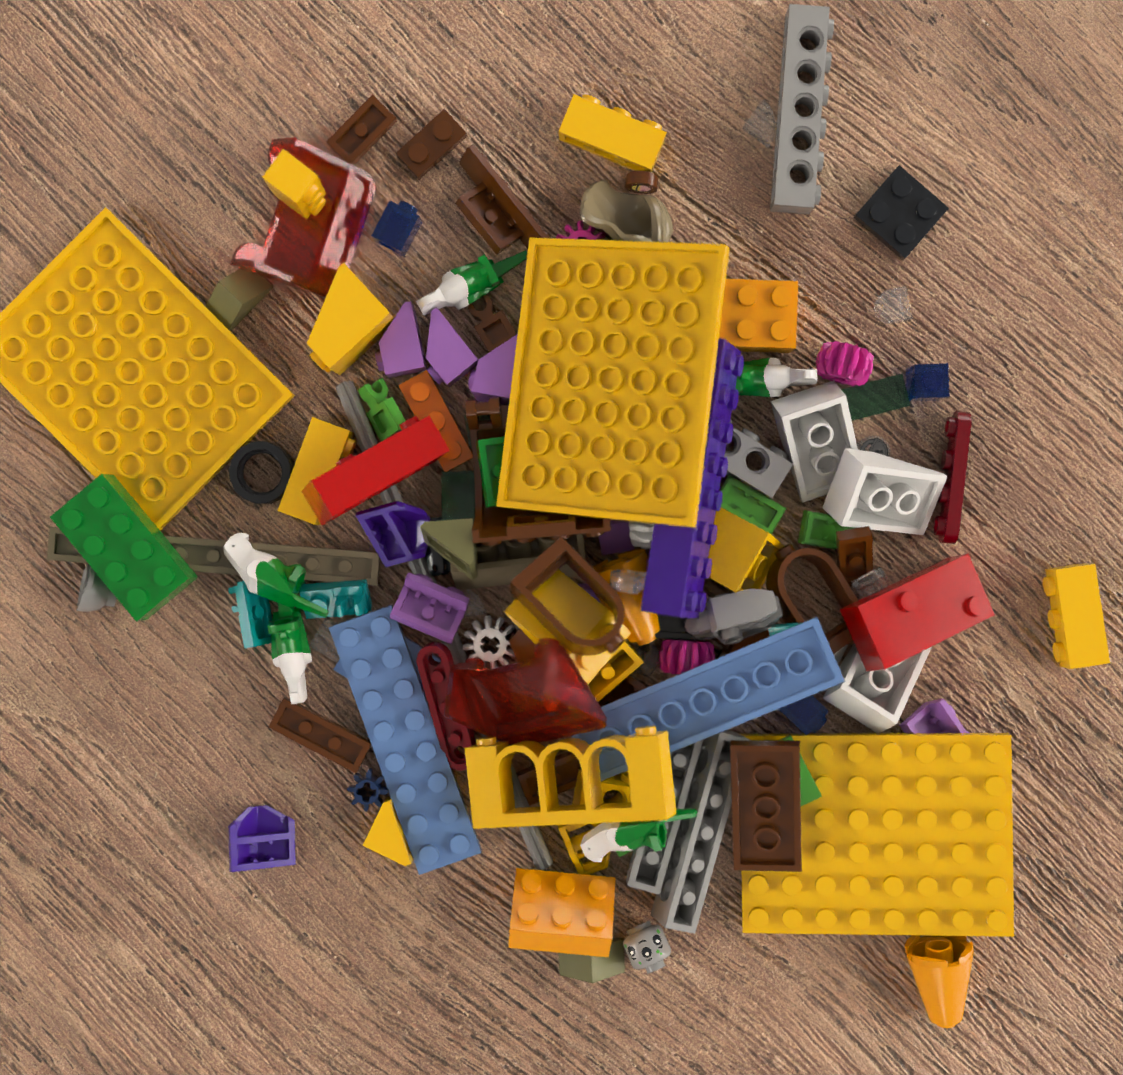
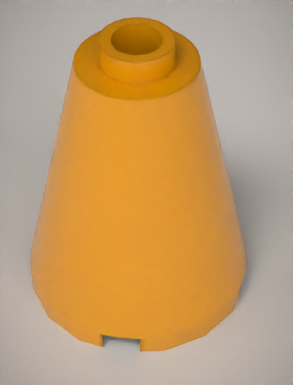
[592,548,660,646]
[905,935,974,1028]

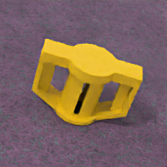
[558,823,611,875]

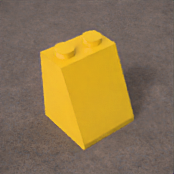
[307,263,394,375]
[708,507,784,593]

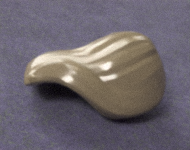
[579,179,673,242]

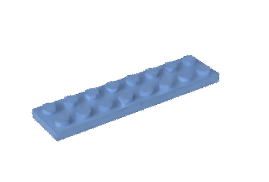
[329,604,482,875]
[566,617,845,781]

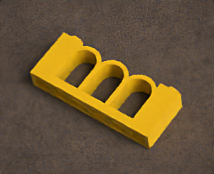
[465,726,677,829]

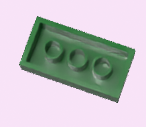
[50,474,198,622]

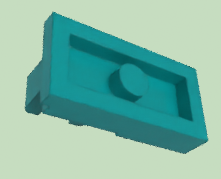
[299,579,373,619]
[228,581,272,649]

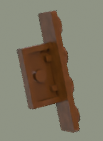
[455,144,551,255]

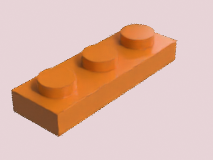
[398,370,473,473]

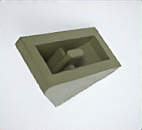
[206,264,273,331]
[420,518,478,581]
[558,938,625,983]

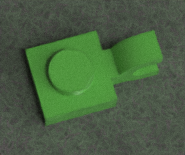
[357,378,406,441]

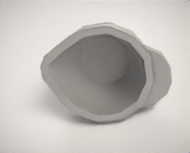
[76,564,117,612]

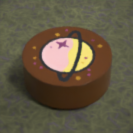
[624,170,658,194]

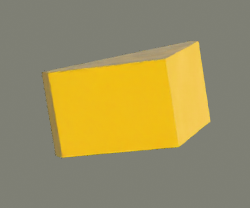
[362,796,413,866]

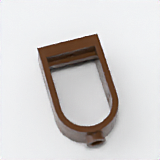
[510,537,625,656]
[766,543,858,654]

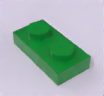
[475,436,505,508]

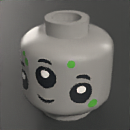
[623,921,671,974]

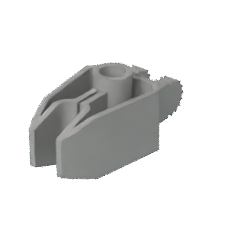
[684,588,783,644]

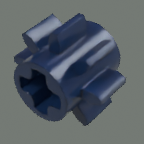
[347,768,389,812]

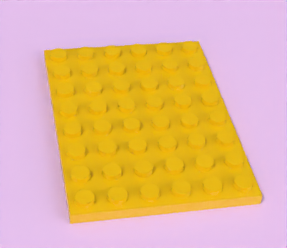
[0,207,295,531]
[496,238,729,528]
[740,733,1014,937]

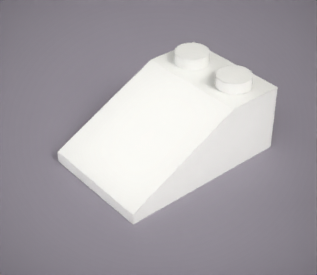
[771,380,858,503]
[822,448,948,535]
[823,644,932,733]

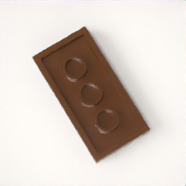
[730,740,802,872]

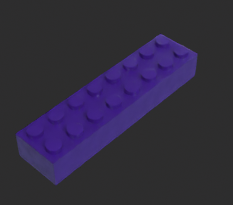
[641,338,744,619]

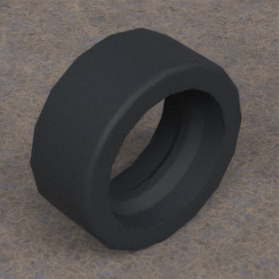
[229,441,294,504]

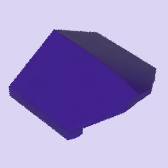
[356,501,431,568]
[228,805,296,872]

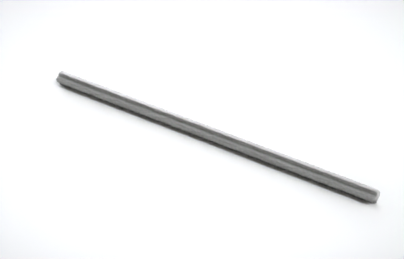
[336,380,553,870]

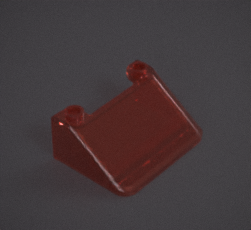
[230,137,376,297]
[444,638,607,745]

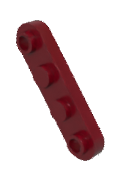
[934,411,972,544]
[416,642,476,771]

